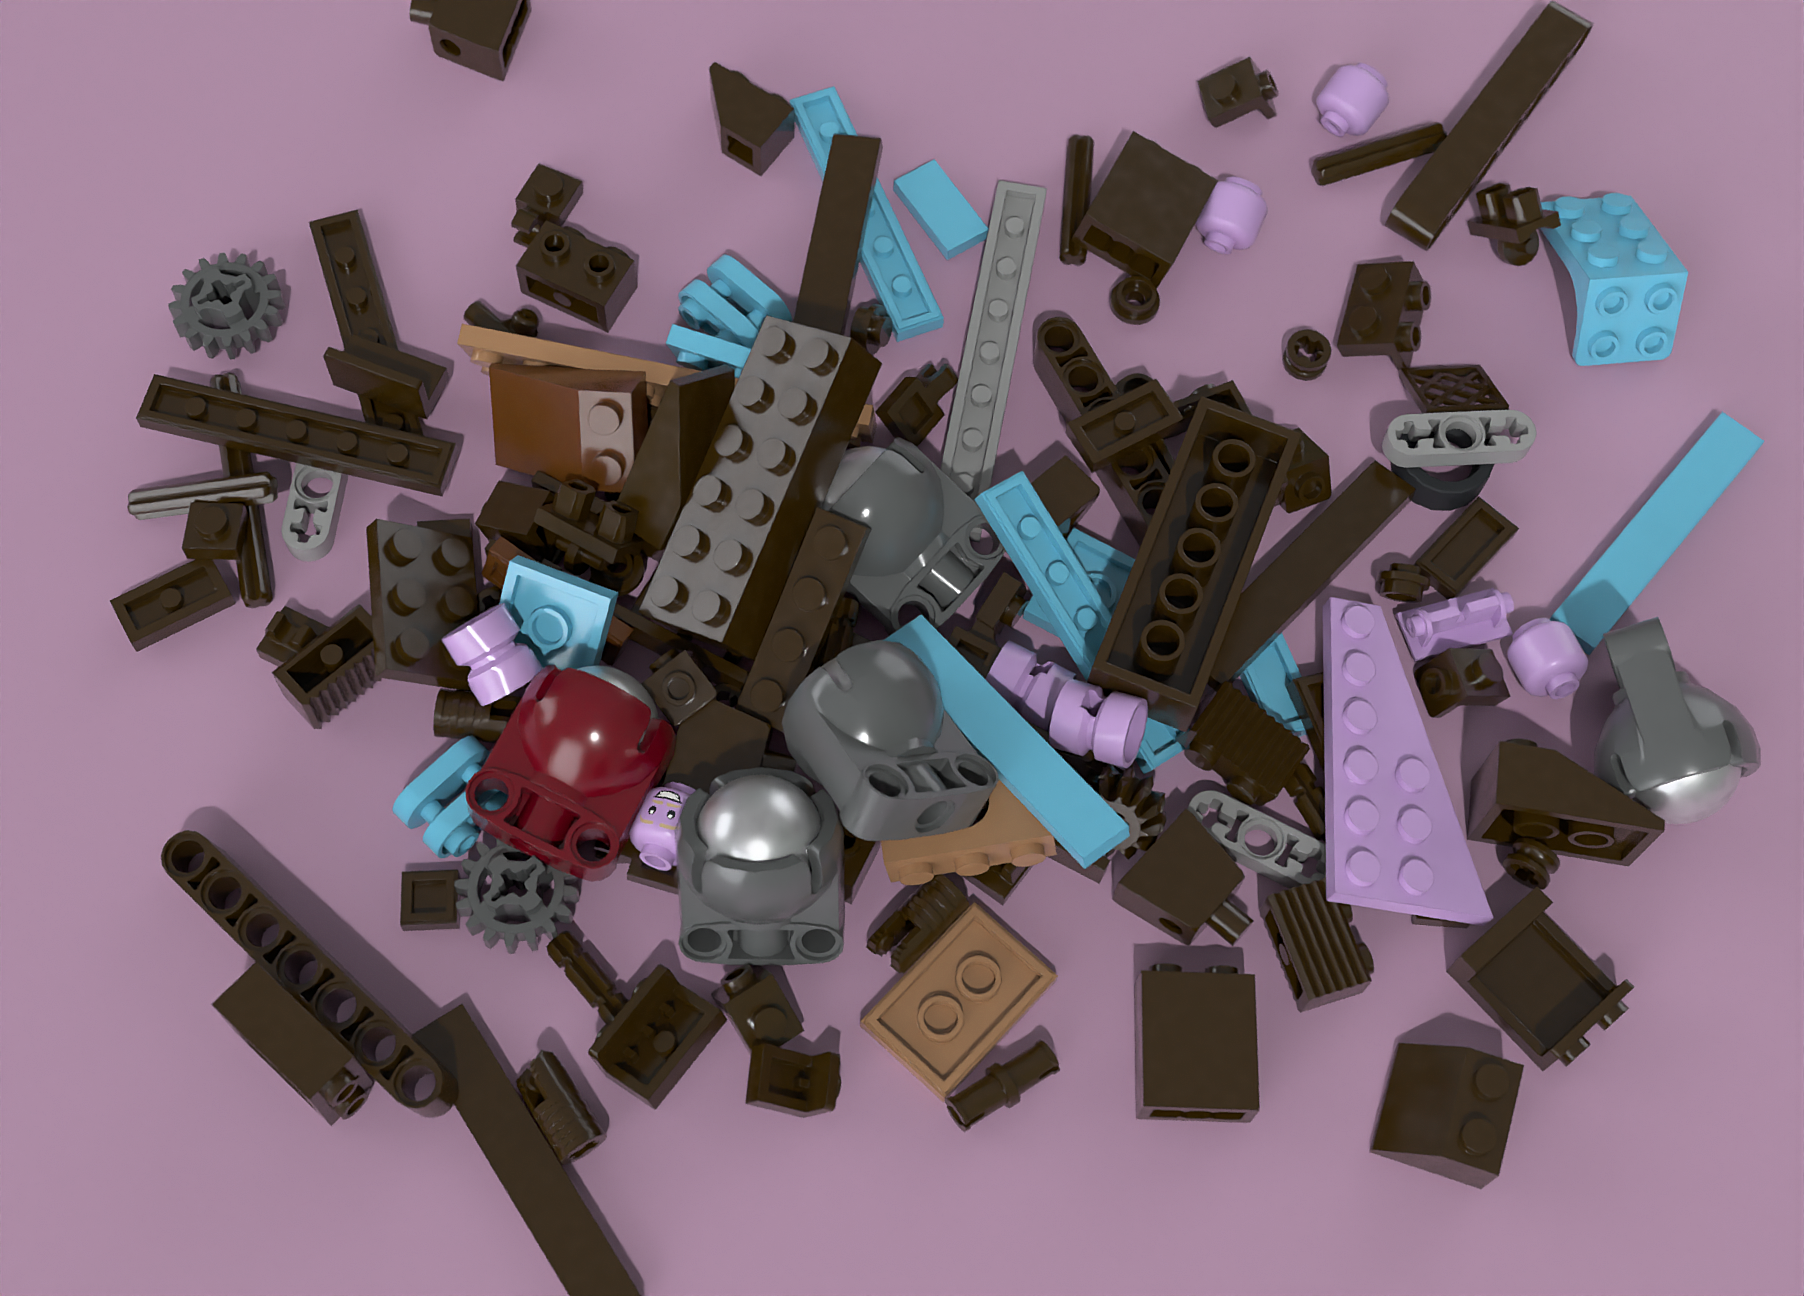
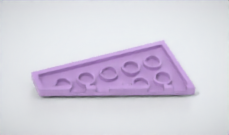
[1322,597,1493,926]

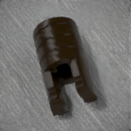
[433,688,522,743]
[866,874,970,974]
[515,1050,607,1165]

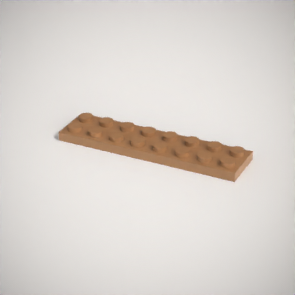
[457,324,877,449]

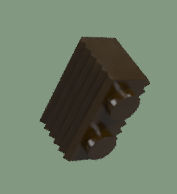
[271,604,382,729]
[1175,681,1310,807]
[1260,877,1374,1013]

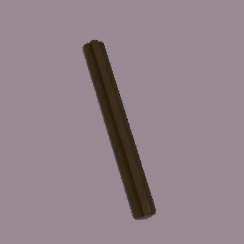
[210,373,273,608]

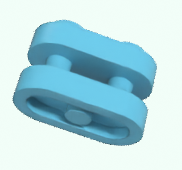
[678,255,792,349]
[392,736,508,858]

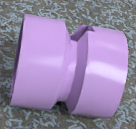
[441,603,543,706]
[985,640,1077,732]
[1049,679,1148,769]

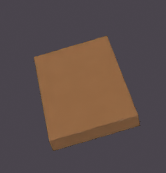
[860,902,1058,1103]

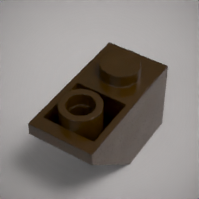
[709,62,794,176]

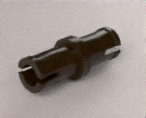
[945,1040,1060,1132]

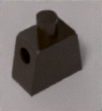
[409,0,531,81]
[662,699,797,795]
[1112,809,1254,946]

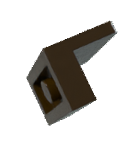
[323,334,449,419]

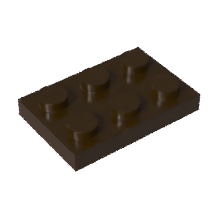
[366,519,478,692]

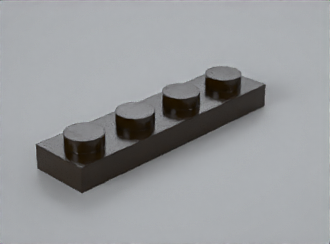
[735,507,871,732]

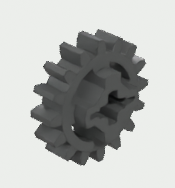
[168,252,285,359]
[454,838,579,954]

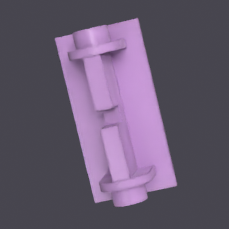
[1396,588,1514,662]

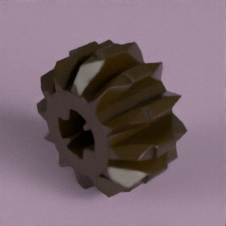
[1084,764,1167,860]

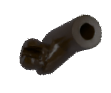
[463,301,539,338]

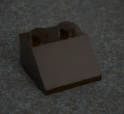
[1370,1043,1524,1189]

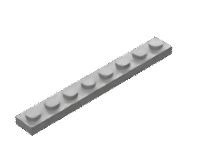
[940,180,1047,543]

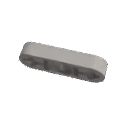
[1382,410,1536,468]
[281,463,349,561]
[1187,790,1326,889]

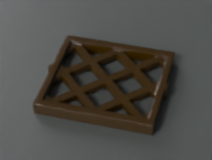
[1399,365,1509,413]

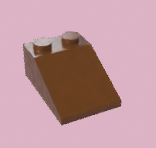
[489,363,648,492]

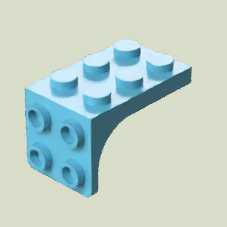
[1540,193,1688,366]

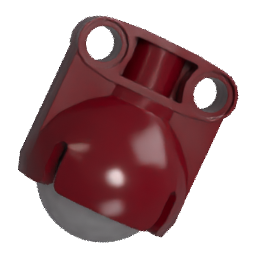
[465,665,677,882]

